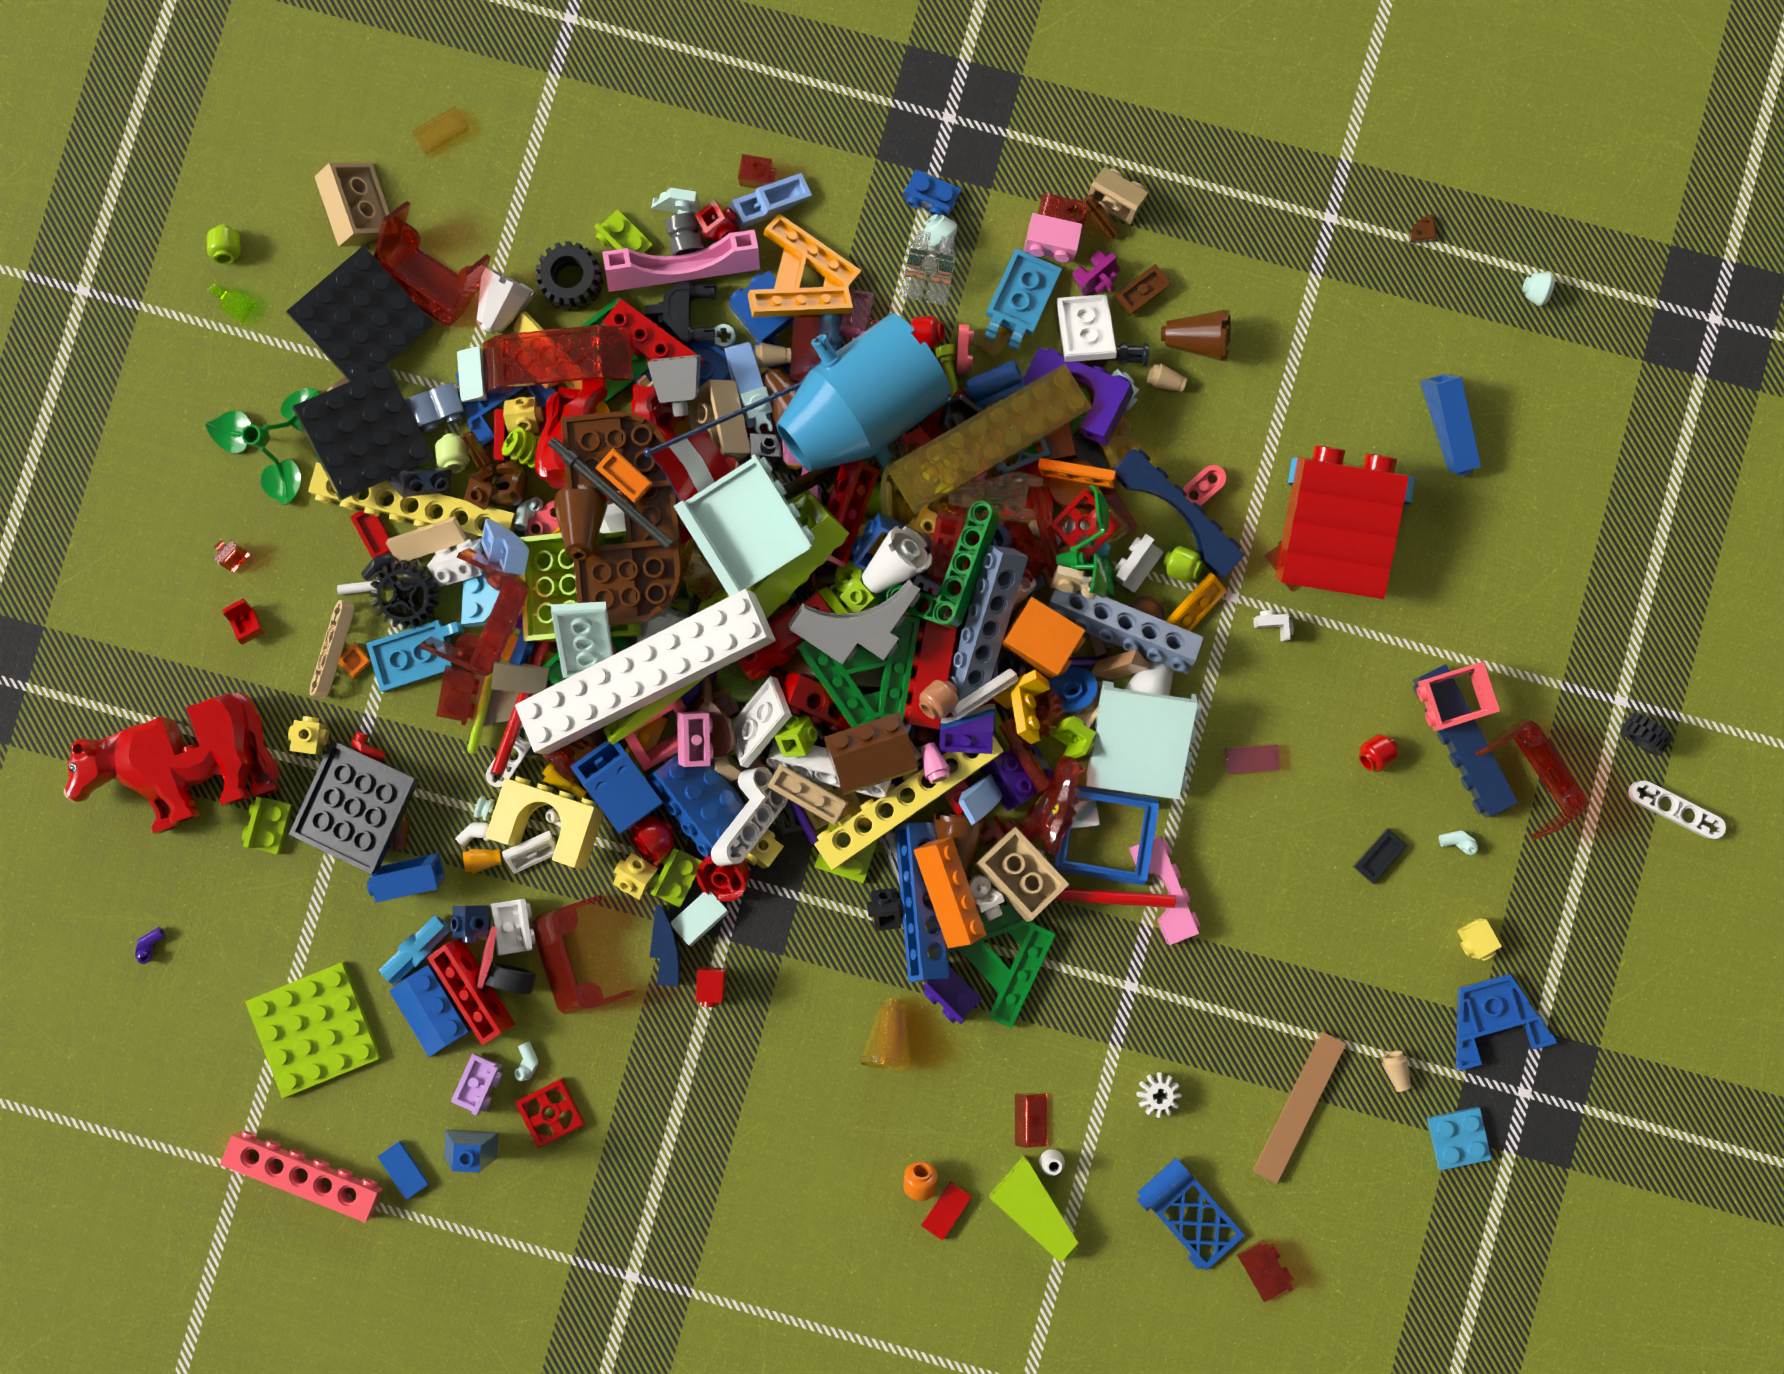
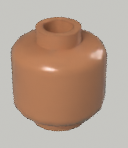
[919,680,959,719]

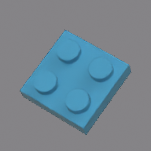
[1427,1107,1492,1170]

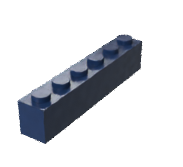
[1413,664,1518,817]

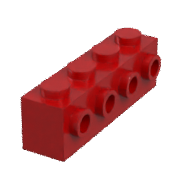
[602,298,705,370]
[737,593,831,682]

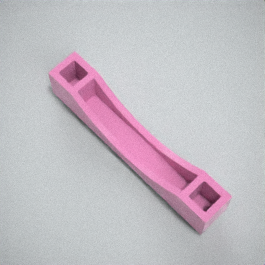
[602,230,760,292]

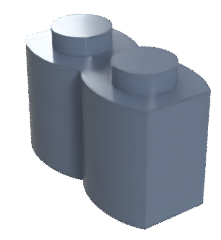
[406,382,467,433]

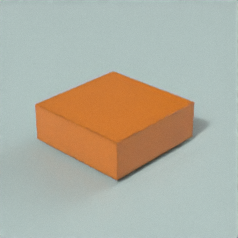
[338,642,372,679]

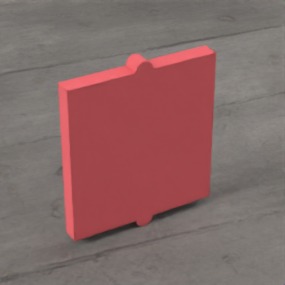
[477,926,497,989]

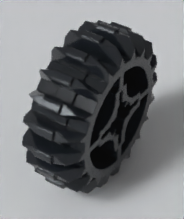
[369,559,440,629]

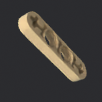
[310,600,354,699]

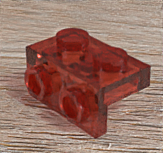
[436,665,480,726]

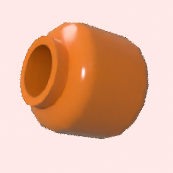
[903,1161,938,1201]

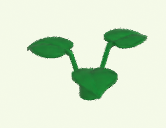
[205,388,320,505]
[1056,485,1115,598]

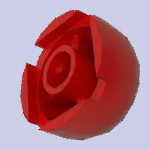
[625,815,674,867]
[696,854,750,901]

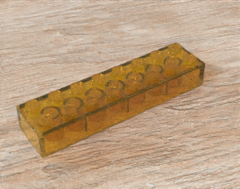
[887,364,1092,514]

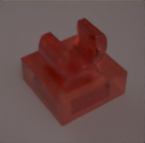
[214,540,251,573]

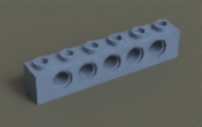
[948,545,1028,701]
[1047,588,1203,674]

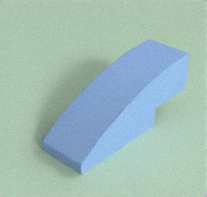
[729,173,812,230]
[724,342,772,428]
[481,519,529,575]
[959,773,1003,825]

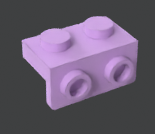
[451,1053,503,1116]

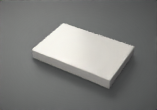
[1057,294,1116,362]
[732,676,792,768]

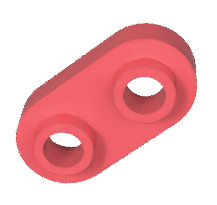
[956,324,974,375]
[1183,465,1226,506]
[524,501,559,537]

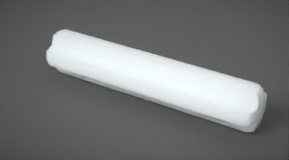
[951,669,1018,720]

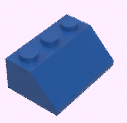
[389,964,473,1057]

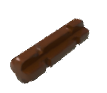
[1082,194,1120,239]
[461,431,496,475]

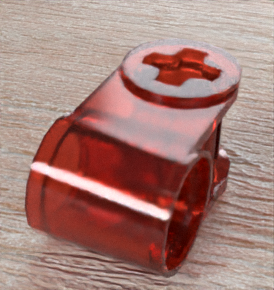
[1037,193,1086,226]

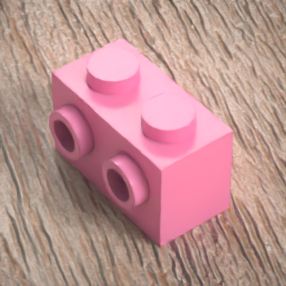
[1024,213,1082,263]
[677,711,713,767]

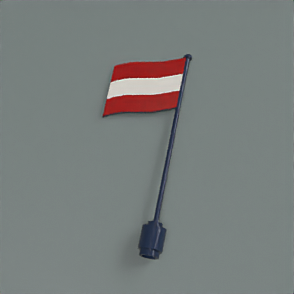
[644,362,821,502]

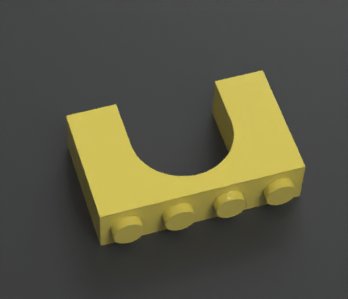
[486,776,604,870]

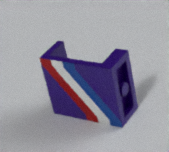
[940,698,996,754]

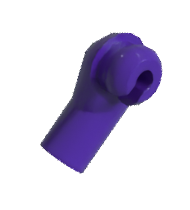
[135,927,166,964]

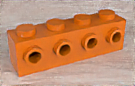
[914,837,986,948]

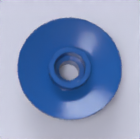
[1047,667,1098,713]

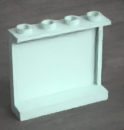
[674,454,815,596]
[1086,681,1201,799]

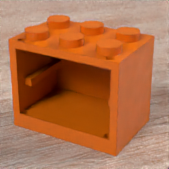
[1000,597,1086,679]

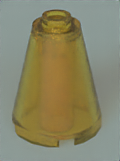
[860,997,912,1071]

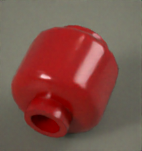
[911,316,945,349]
[1359,734,1398,772]

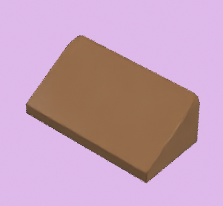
[1092,649,1151,680]

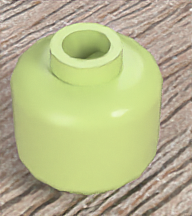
[435,433,470,473]

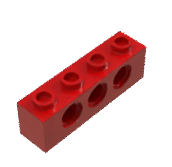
[824,461,880,568]
[782,673,879,733]
[427,938,516,1046]

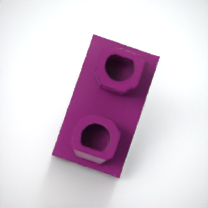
[1073,250,1120,296]

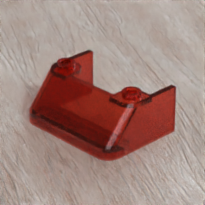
[374,201,491,326]
[419,548,529,676]
[1475,718,1588,840]
[532,894,635,1014]

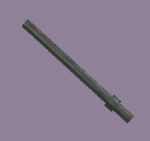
[548,437,674,550]

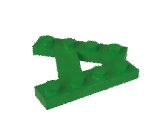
[796,616,920,728]
[946,903,1056,1029]

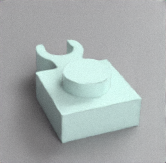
[740,387,773,434]

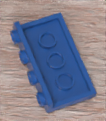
[647,754,745,857]

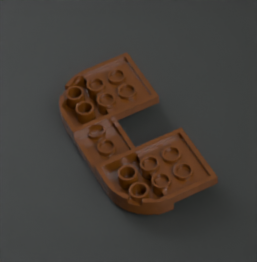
[561,411,684,626]

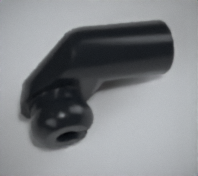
[361,552,397,581]

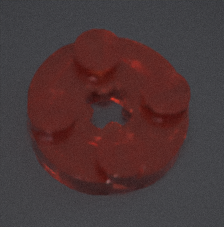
[542,744,577,781]

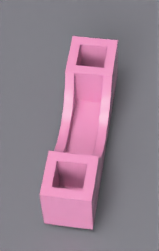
[1129,836,1200,945]

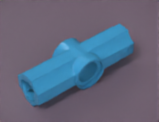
[379,915,452,986]

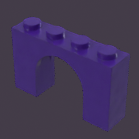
[1012,347,1134,446]

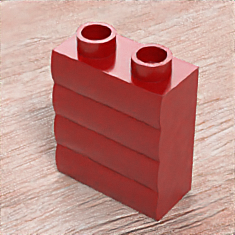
[1275,445,1409,599]

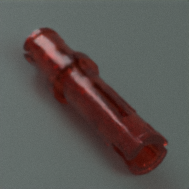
[998,718,1052,793]

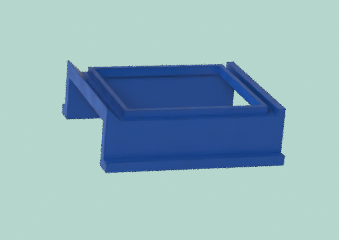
[1053,784,1159,886]

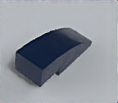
[650,905,681,987]

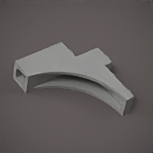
[788,579,920,664]

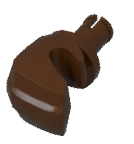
[490,454,528,507]

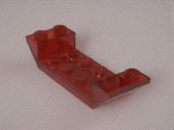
[483,325,633,394]

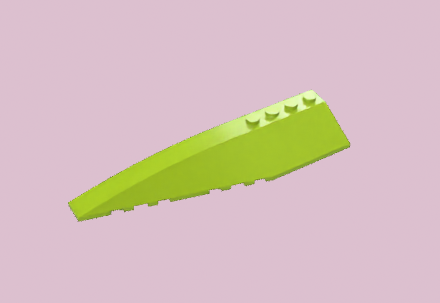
[604,490,849,745]

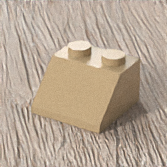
[1088,167,1148,225]

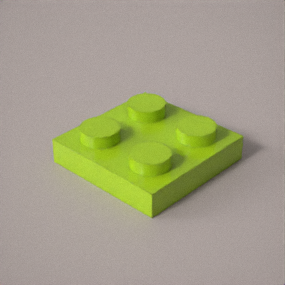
[815,822,878,883]

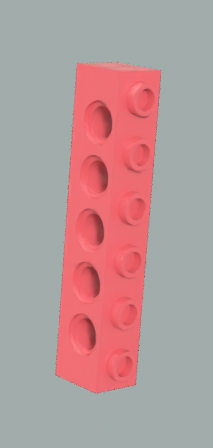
[220,1130,383,1223]

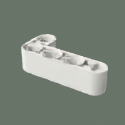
[711,767,788,866]

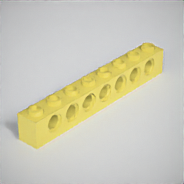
[308,462,516,541]
[814,736,1004,870]

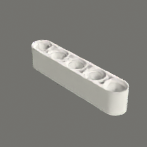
[766,739,892,798]

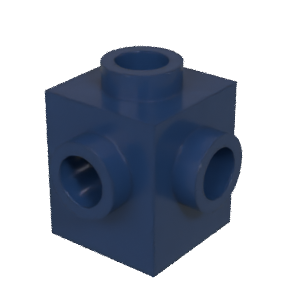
[450,905,490,942]

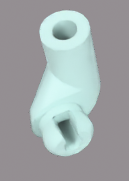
[514,497,543,531]
[1439,830,1478,855]
[515,1041,538,1081]

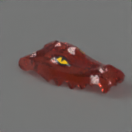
[1022,756,1085,855]

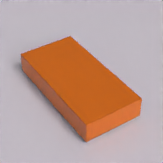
[596,448,654,504]

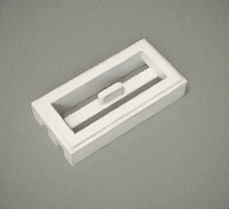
[502,831,557,874]

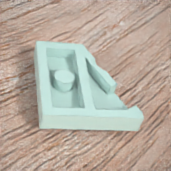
[651,188,701,214]

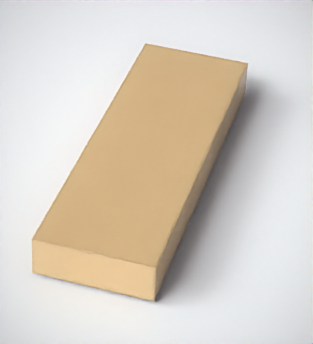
[386,516,467,564]
[767,764,848,826]

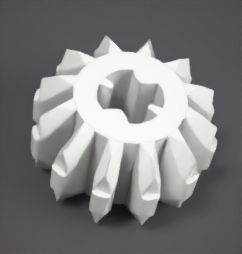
[1136,1072,1182,1118]

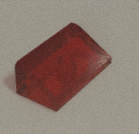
[1015,1093,1047,1148]

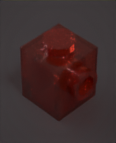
[738,154,777,189]

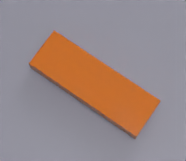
[1038,458,1118,488]

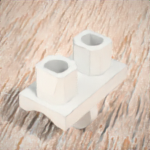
[969,875,1004,921]

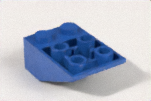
[570,740,663,835]

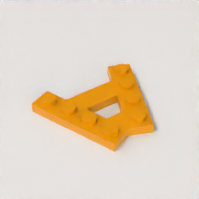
[748,214,861,317]

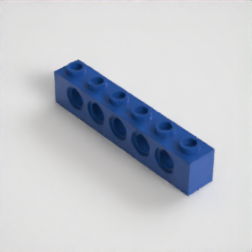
[895,823,949,982]

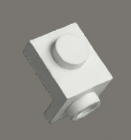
[1254,610,1294,642]

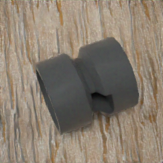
[665,213,704,256]

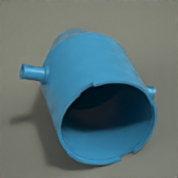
[776,313,952,472]

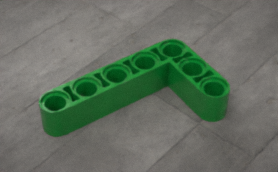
[886,501,1000,628]

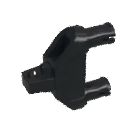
[644,280,716,347]

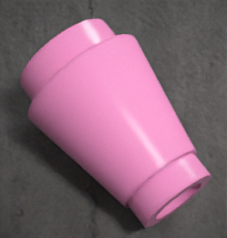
[920,742,950,784]

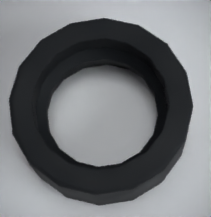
[484,962,536,994]

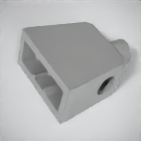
[648,355,701,416]

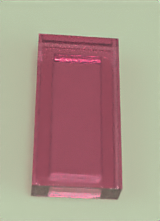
[839,289,875,338]
[1225,744,1280,774]

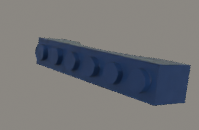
[1111,449,1245,578]

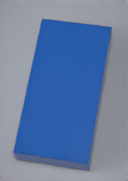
[377,1140,429,1200]

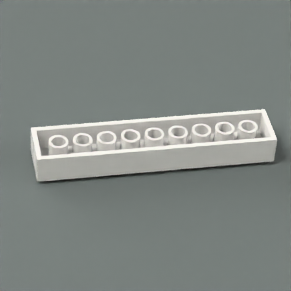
[515,589,776,755]

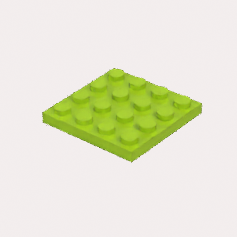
[245,962,381,1098]

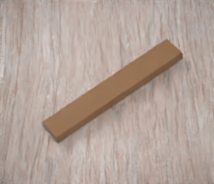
[1252,1031,1346,1184]

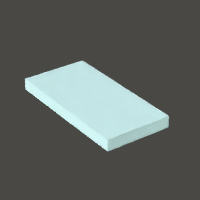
[551,602,614,678]

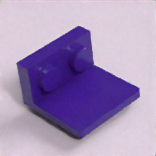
[980,740,1057,812]
[923,966,982,1024]

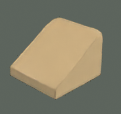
[714,754,743,781]

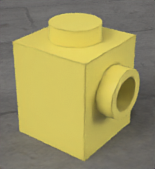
[1457,918,1502,961]

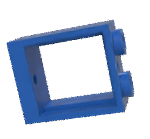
[850,512,934,586]
[367,853,445,903]

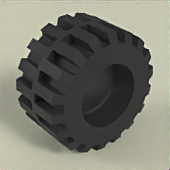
[536,241,603,311]

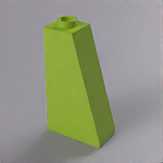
[989,1156,1078,1263]

